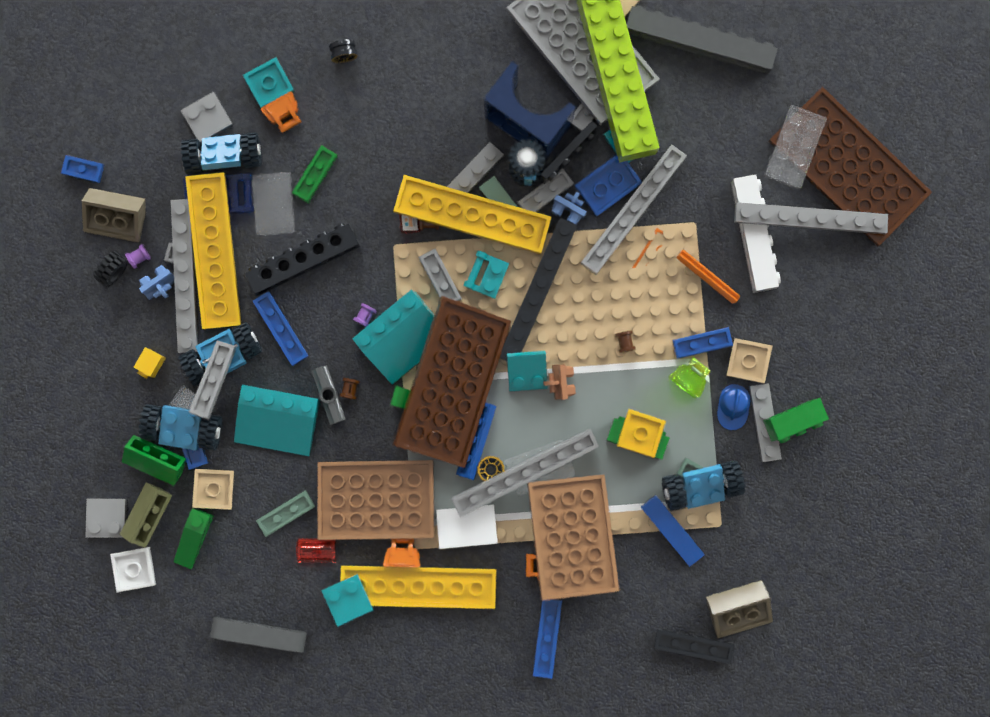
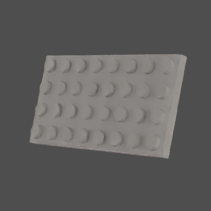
[506,0,660,126]

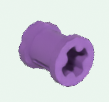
[125,244,151,269]
[353,303,377,327]

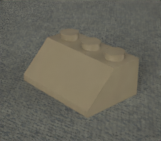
[82,188,146,242]
[706,580,773,639]

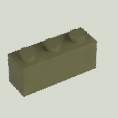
[120,482,172,548]

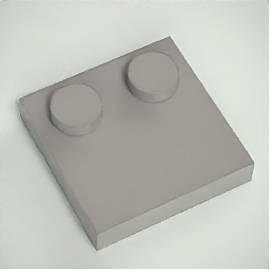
[181,92,233,144]
[86,499,127,538]

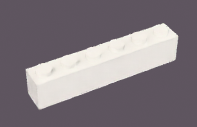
[731,175,781,293]

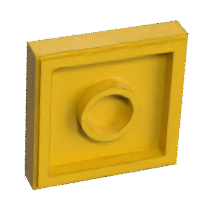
[617,409,666,458]

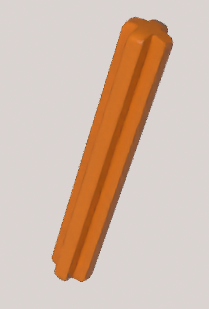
[677,250,740,304]

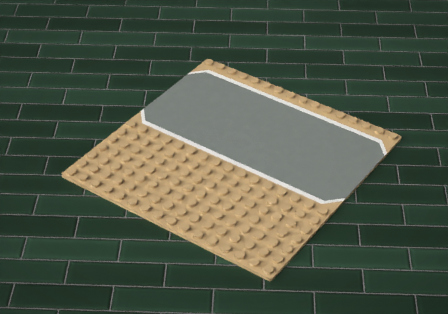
[393,223,722,549]

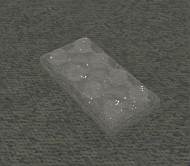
[764,104,827,190]

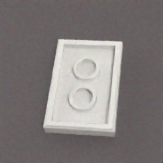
[436,505,498,549]

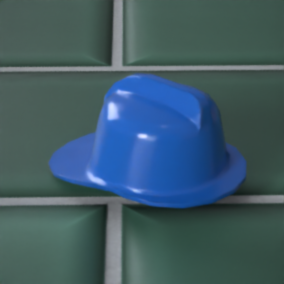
[717,384,750,430]

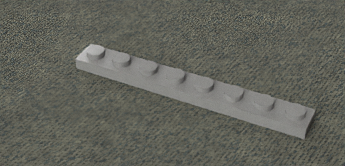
[581,144,687,275]
[171,199,198,353]
[734,202,888,234]
[451,429,599,517]

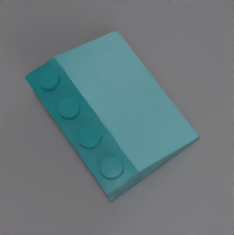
[353,290,434,385]
[234,385,321,456]

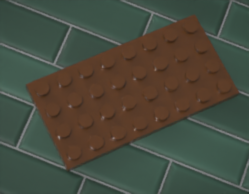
[769,87,932,247]
[393,296,511,468]

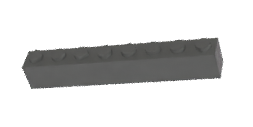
[627,6,778,74]

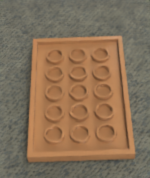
[318,460,434,540]
[527,474,619,600]

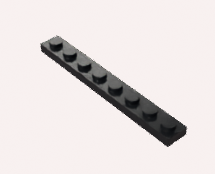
[500,218,577,361]

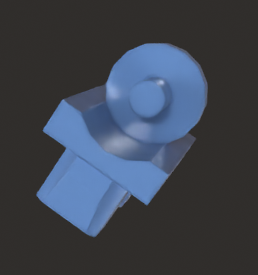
[551,192,587,224]
[139,265,174,300]

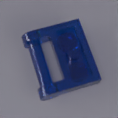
[225,173,254,214]

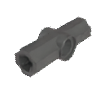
[312,365,346,425]

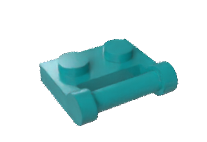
[463,251,509,299]

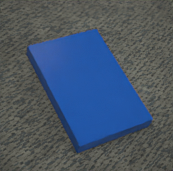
[574,154,642,216]

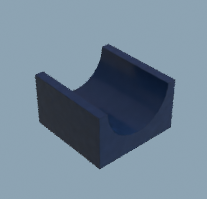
[484,62,576,161]

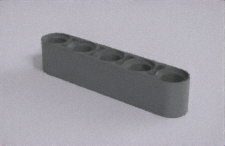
[210,617,307,652]

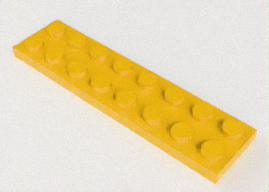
[185,172,241,329]
[393,175,551,254]
[341,566,496,609]

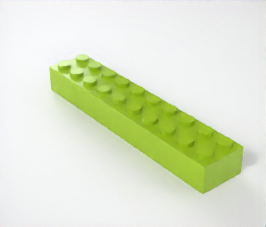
[576,0,660,163]

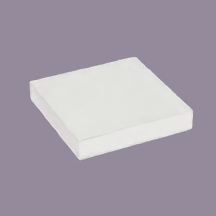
[110,547,156,592]

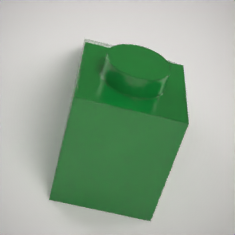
[174,508,214,569]

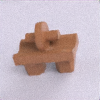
[544,364,576,400]

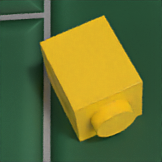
[134,347,166,379]

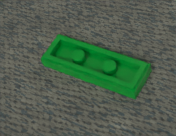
[292,145,338,204]

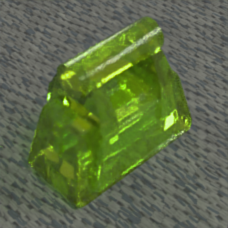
[668,357,711,399]

